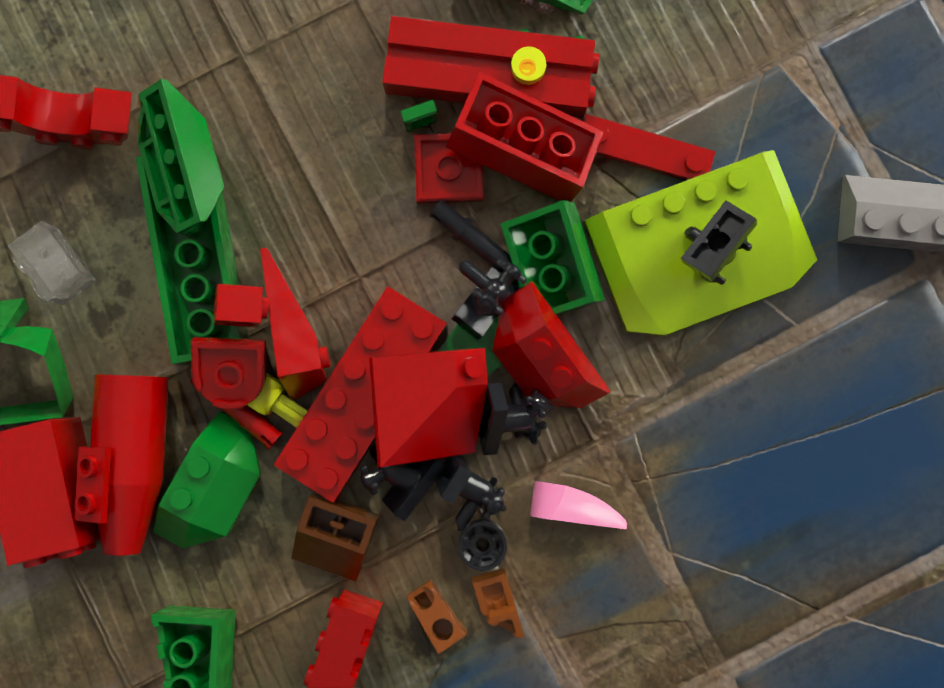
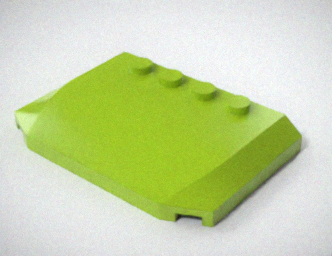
[583,150,817,336]

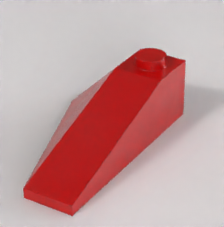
[260,248,331,400]

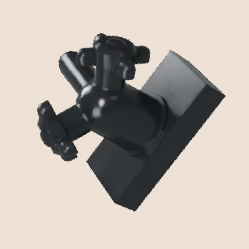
[681,201,757,285]
[451,259,526,340]
[478,383,553,455]
[360,446,447,521]
[435,455,507,532]

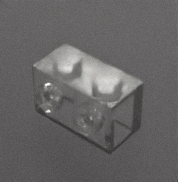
[7,221,96,305]

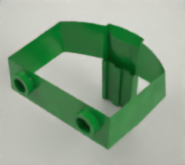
[0,298,74,425]

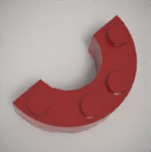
[0,75,132,150]

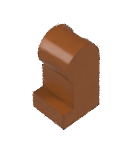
[407,579,467,654]

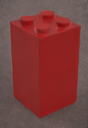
[0,417,100,568]

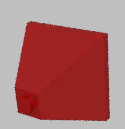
[369,348,488,467]

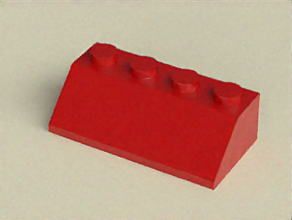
[445,72,603,202]

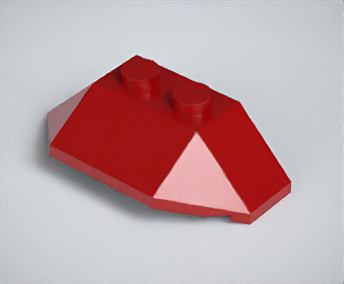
[492,281,610,409]

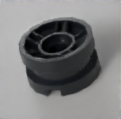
[458,518,507,571]

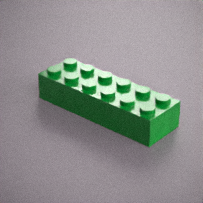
[136,154,249,365]

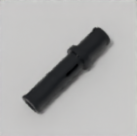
[429,199,512,273]

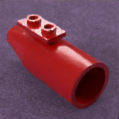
[74,374,169,556]

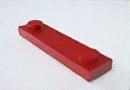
[583,114,716,181]

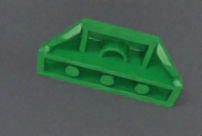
[138,79,224,233]
[153,411,261,548]

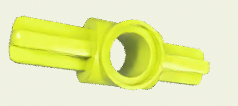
[247,372,308,428]

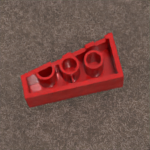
[303,589,383,688]

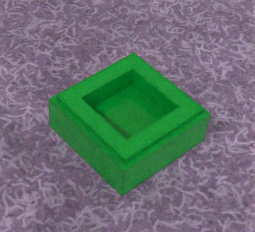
[401,100,438,132]

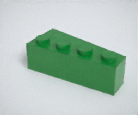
[151,605,236,688]

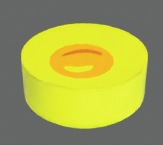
[511,46,546,85]

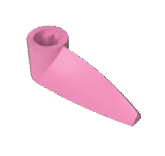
[530,481,627,529]

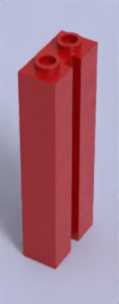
[382,16,600,118]

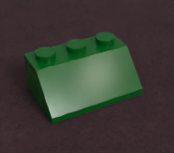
[501,200,605,315]

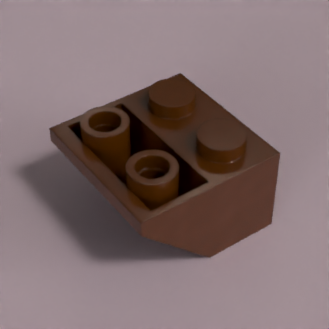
[291,492,380,581]

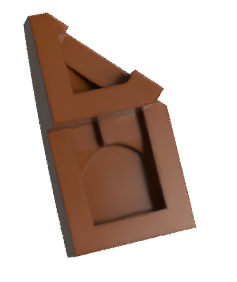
[472,568,524,638]

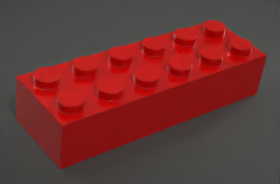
[274,286,448,503]

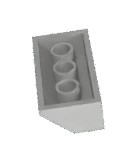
[837,175,944,253]

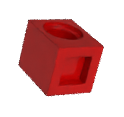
[213,284,269,328]

